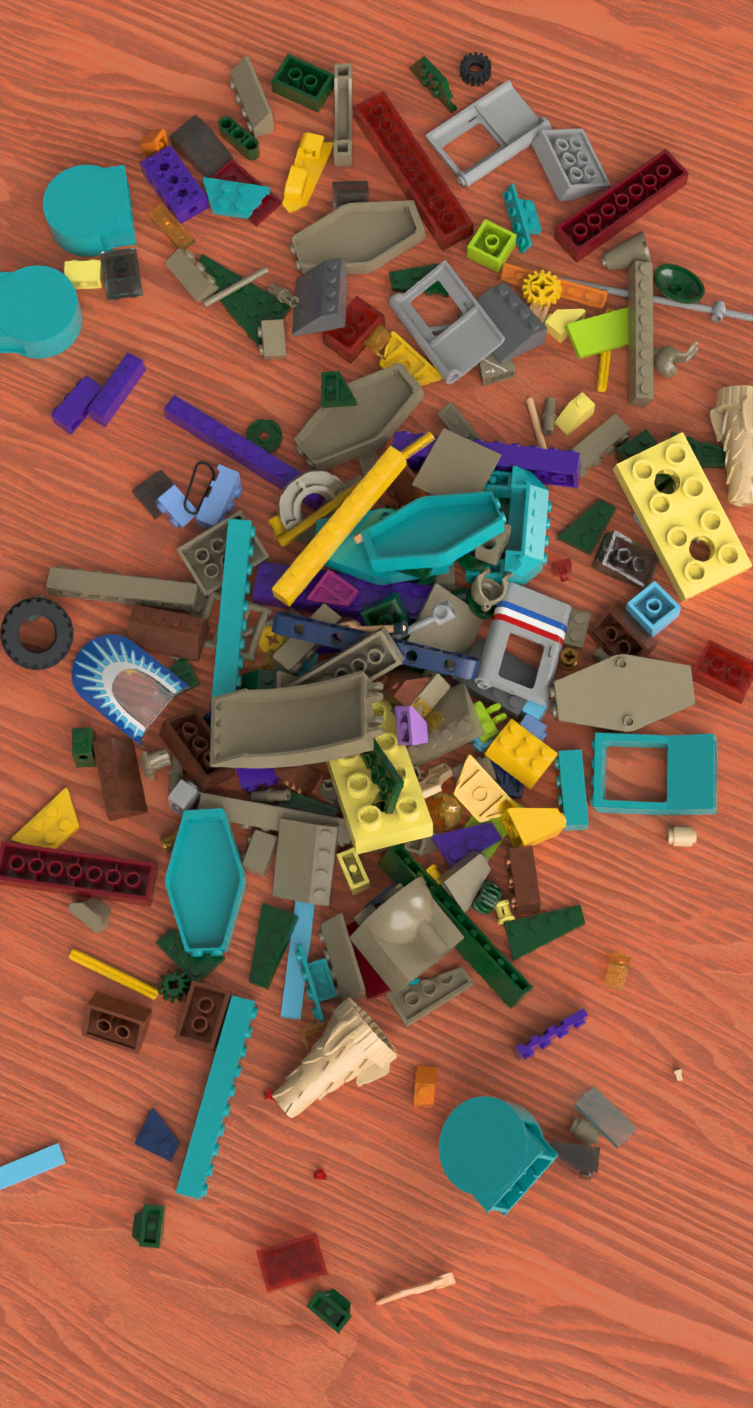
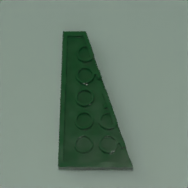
[197,254,291,349]

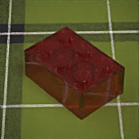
[322,296,385,364]
[692,640,753,705]
[256,1233,329,1294]

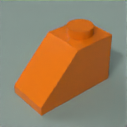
[140,128,169,157]
[413,1066,437,1108]

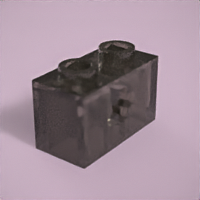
[332,181,369,210]

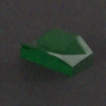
[132,1204,165,1249]
[306,1289,352,1334]

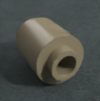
[569,1118,601,1146]

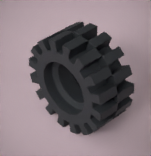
[460,52,491,87]

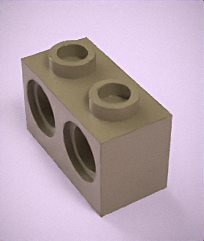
[473,523,511,565]

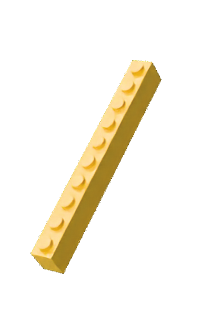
[272,446,407,607]

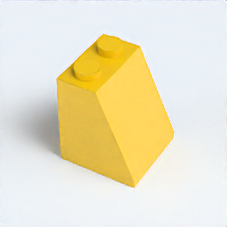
[500,808,566,847]

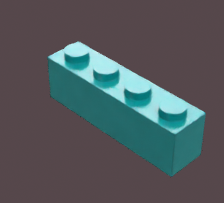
[554,749,589,831]

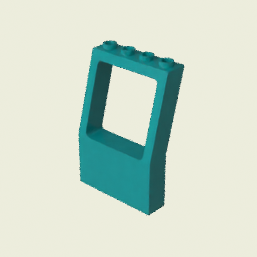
[590,733,717,816]

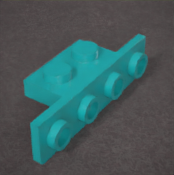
[502,184,542,254]
[295,943,337,1023]

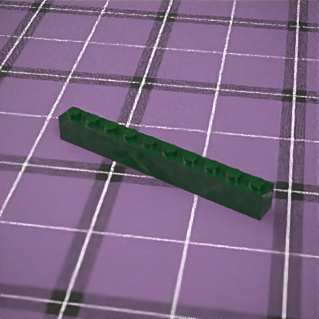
[378,844,534,1009]

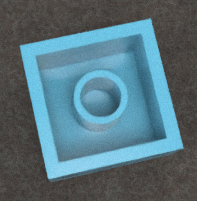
[626,581,681,638]

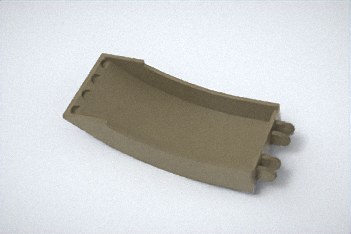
[210,671,384,768]

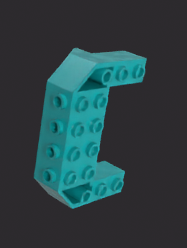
[465,466,552,586]

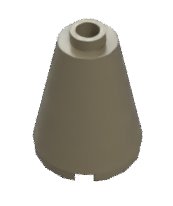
[601,231,652,270]

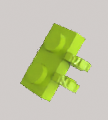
[473,700,507,744]

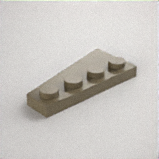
[385,967,474,1028]

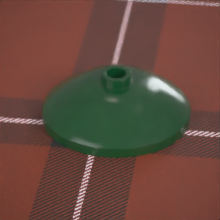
[653,264,705,304]

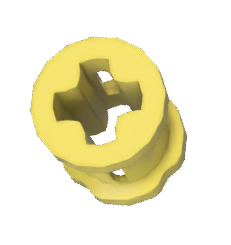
[494,900,515,925]

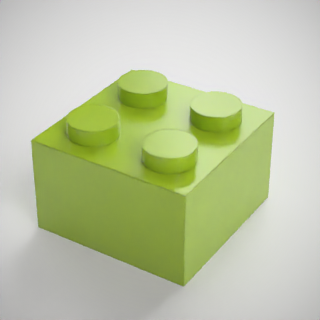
[467,219,516,273]

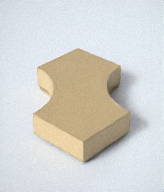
[419,762,454,798]

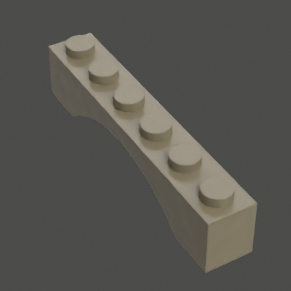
[334,63,353,167]

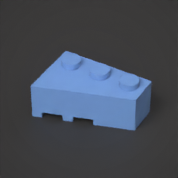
[196,464,243,530]

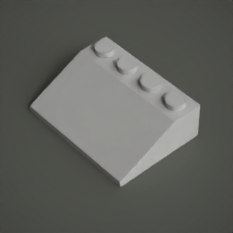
[532,128,611,201]

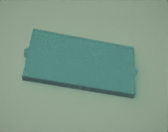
[574,1087,637,1148]

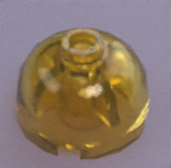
[427,792,463,832]

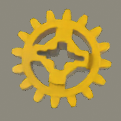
[522,270,562,309]

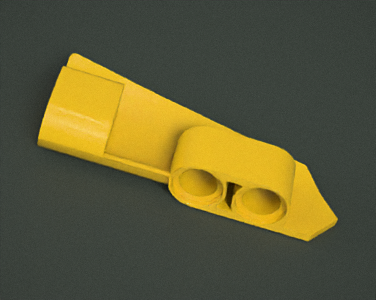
[282,132,334,213]

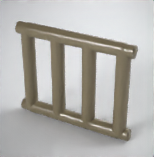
[201,591,273,661]

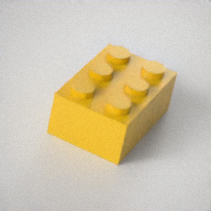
[484,719,558,789]

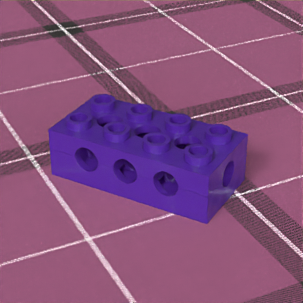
[140,145,209,225]

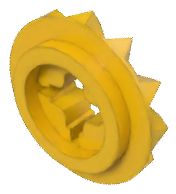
[258,625,288,655]

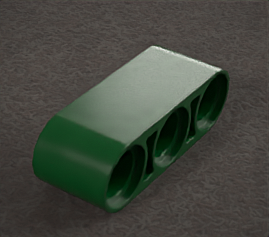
[218,116,260,161]

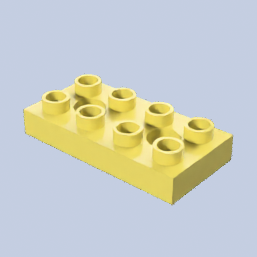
[613,432,753,602]
[326,699,433,855]

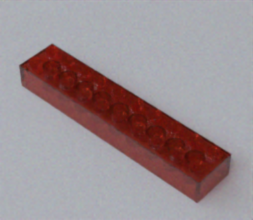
[353,91,474,251]

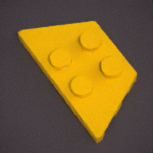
[379,331,443,386]
[453,754,519,823]
[11,788,80,849]

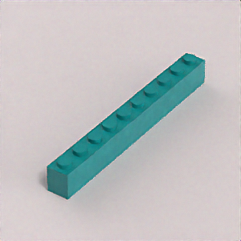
[211,519,256,706]
[176,995,259,1201]

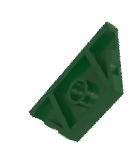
[409,56,457,113]

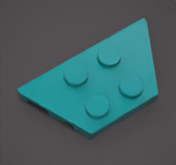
[203,177,271,219]

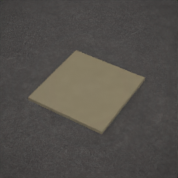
[412,428,502,496]
[406,583,484,667]

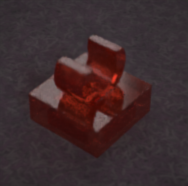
[551,558,572,582]

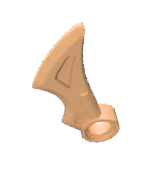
[376,1273,456,1305]

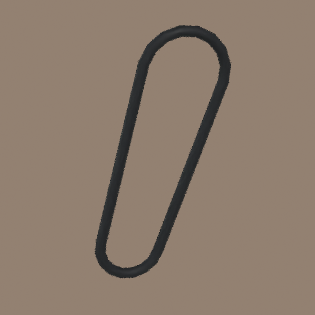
[183,461,215,515]

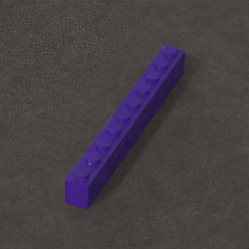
[164,395,325,511]

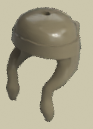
[653,341,698,378]
[471,568,513,612]

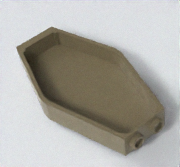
[289,200,425,275]
[294,362,425,471]
[549,654,695,732]

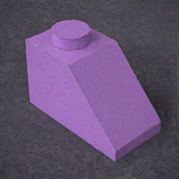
[395,706,428,746]

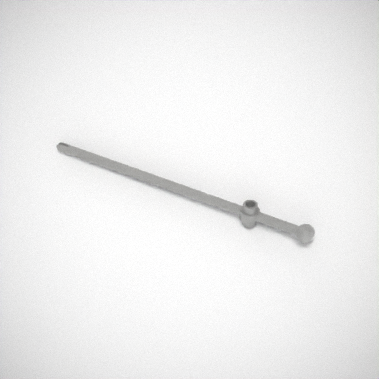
[557,277,753,322]

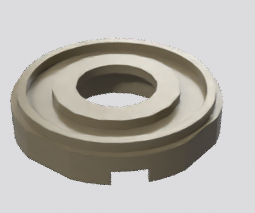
[278,470,347,545]

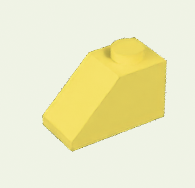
[544,309,586,343]
[554,392,595,436]

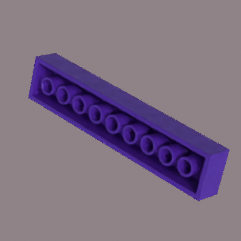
[392,431,582,488]
[253,562,446,624]

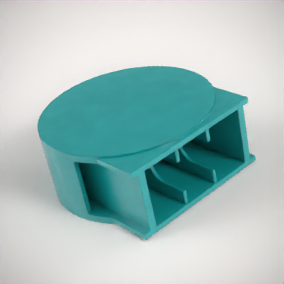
[43,165,136,257]
[0,265,83,359]
[439,1096,559,1216]

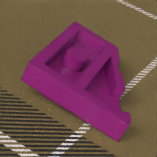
[307,569,360,607]

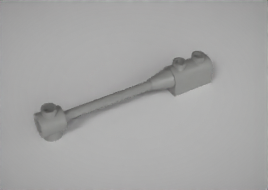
[311,600,457,669]

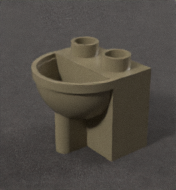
[349,876,465,994]

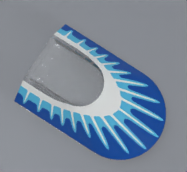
[72,634,190,746]

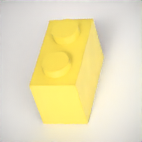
[64,259,103,289]
[337,848,370,896]

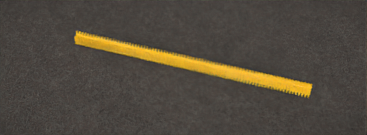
[277,431,435,547]

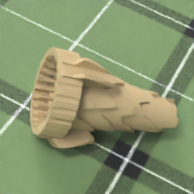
[710,385,753,507]
[272,997,398,1118]

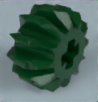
[471,880,502,915]
[157,969,191,1004]

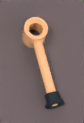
[336,620,408,640]

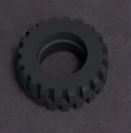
[0,597,74,670]

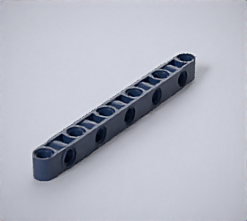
[271,612,480,679]

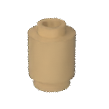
[668,827,697,847]

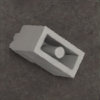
[167,780,203,817]

